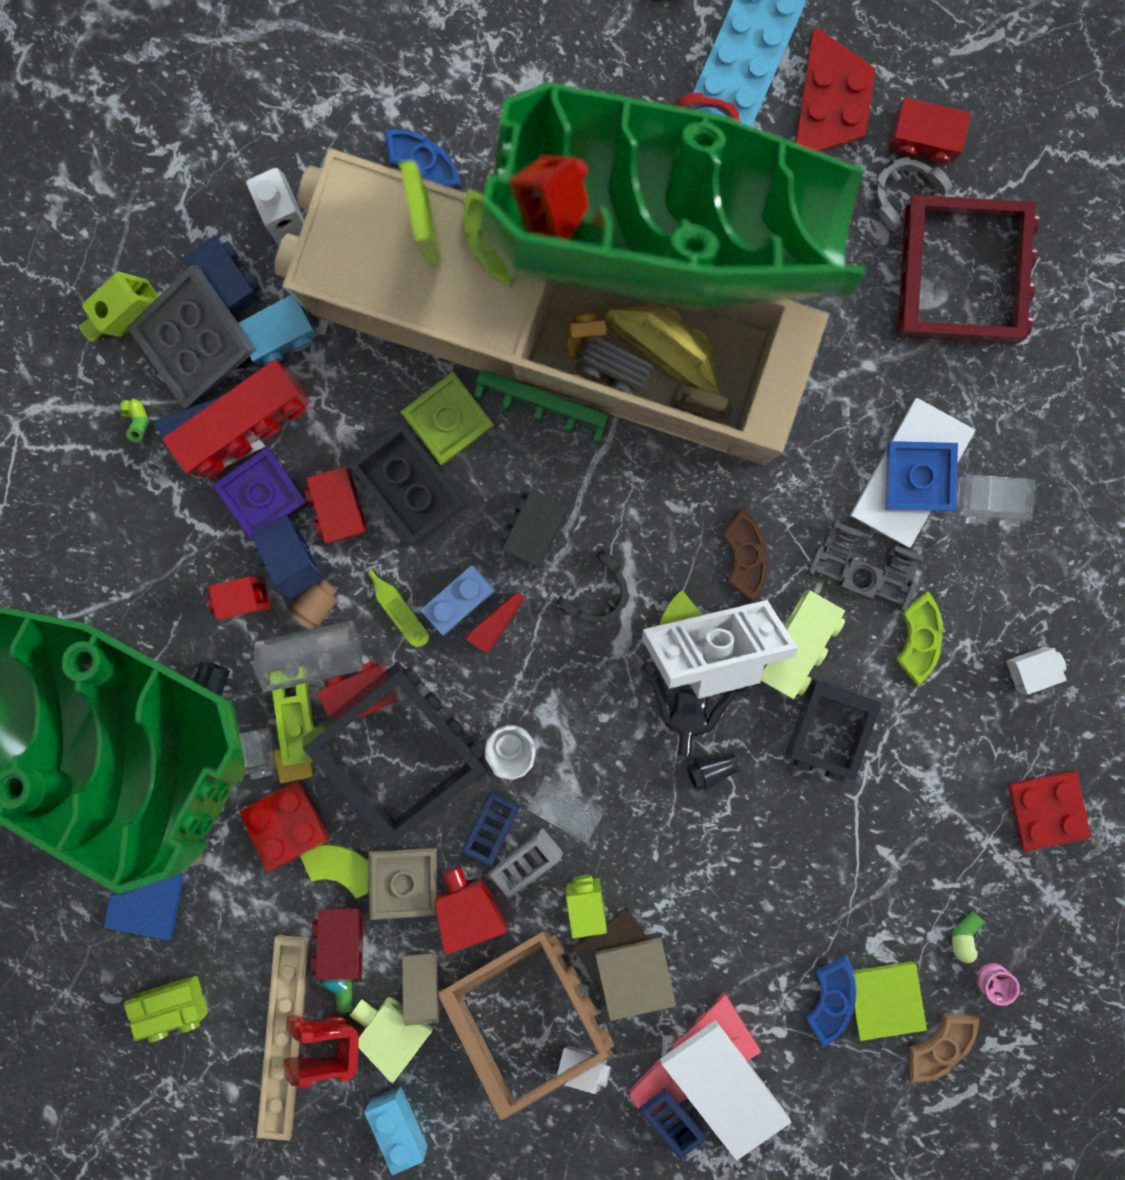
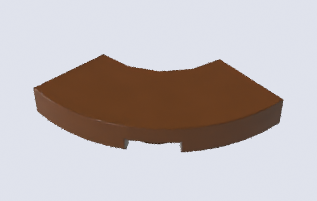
[720,508,768,602]

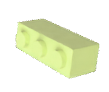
[761,590,845,699]

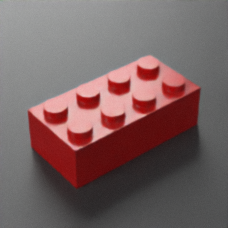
[162,359,312,479]

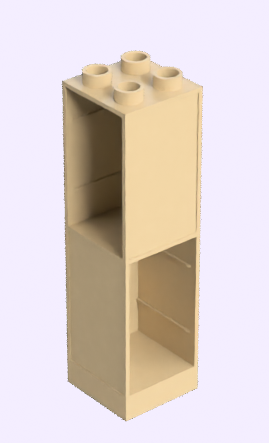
[275,148,829,466]

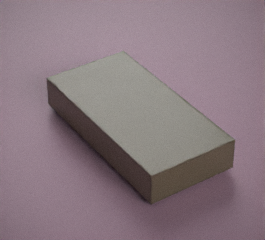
[402,953,439,1026]

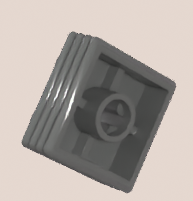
[571,336,654,394]

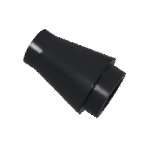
[687,753,740,791]

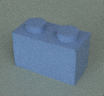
[421,565,496,636]

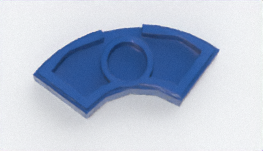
[384,129,462,190]
[806,954,857,1048]

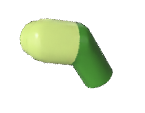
[952,911,985,964]

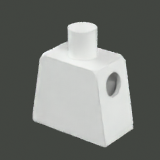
[246,168,304,246]

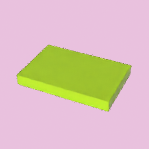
[400,160,442,267]

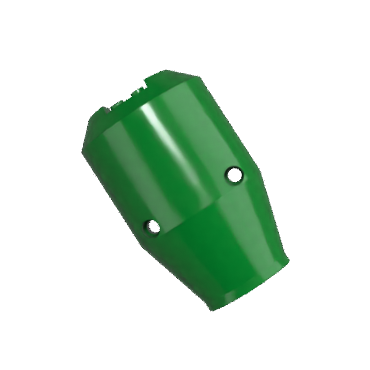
[481,82,865,309]
[0,607,245,894]

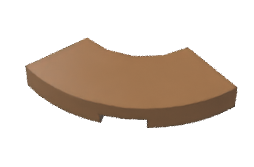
[908,1013,980,1083]

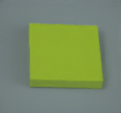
[400,371,494,466]
[854,961,927,1041]

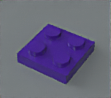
[213,446,308,541]

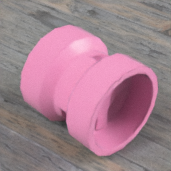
[976,963,1020,1006]

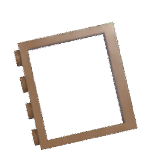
[437,932,614,1120]

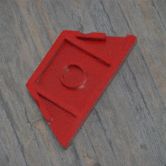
[795,28,876,152]

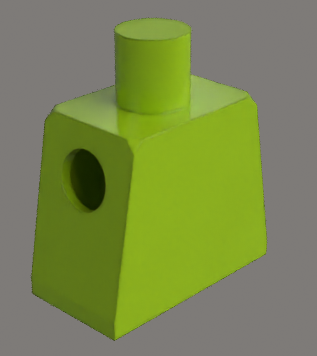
[79,271,159,342]

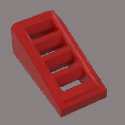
[464,592,525,653]

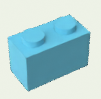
[238,295,319,366]
[365,1085,428,1175]

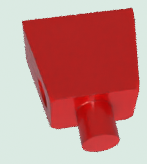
[509,156,588,241]
[435,866,508,955]

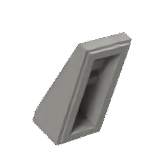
[487,828,563,899]

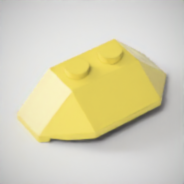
[604,304,720,395]

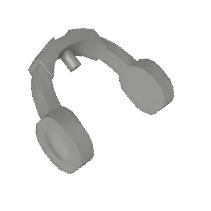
[876,157,952,232]

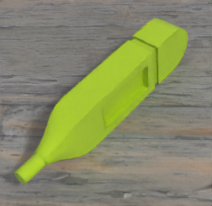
[367,570,429,647]

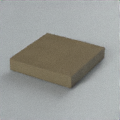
[368,847,437,920]
[595,937,676,1021]

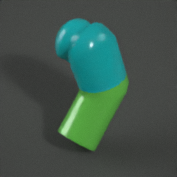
[316,980,353,1013]

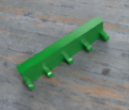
[474,369,609,443]

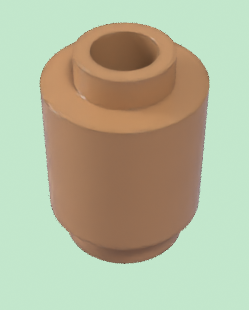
[290,580,339,630]

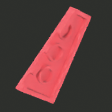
[629,992,761,1123]

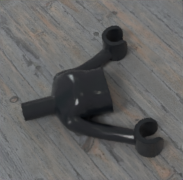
[642,663,748,757]

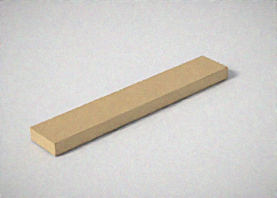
[256,935,310,1141]

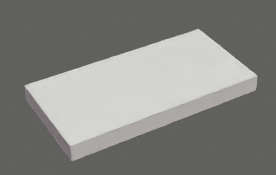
[849,398,976,548]
[660,1020,792,1161]

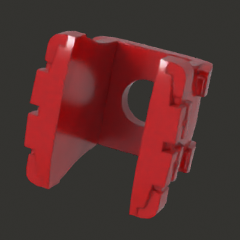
[284,1014,359,1088]

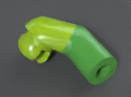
[120,398,150,442]

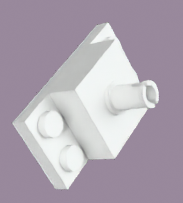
[642,600,798,699]

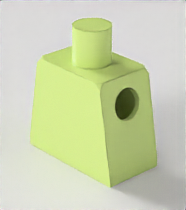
[349,997,435,1083]

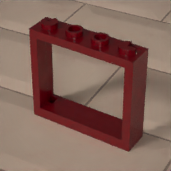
[896,195,1039,344]

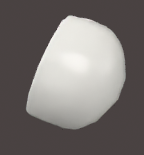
[484,724,536,780]

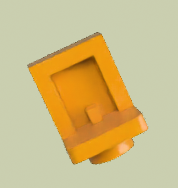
[565,314,606,357]

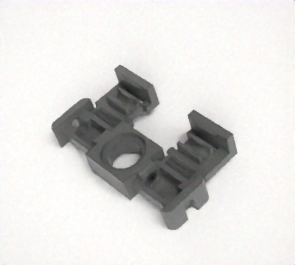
[808,522,924,610]

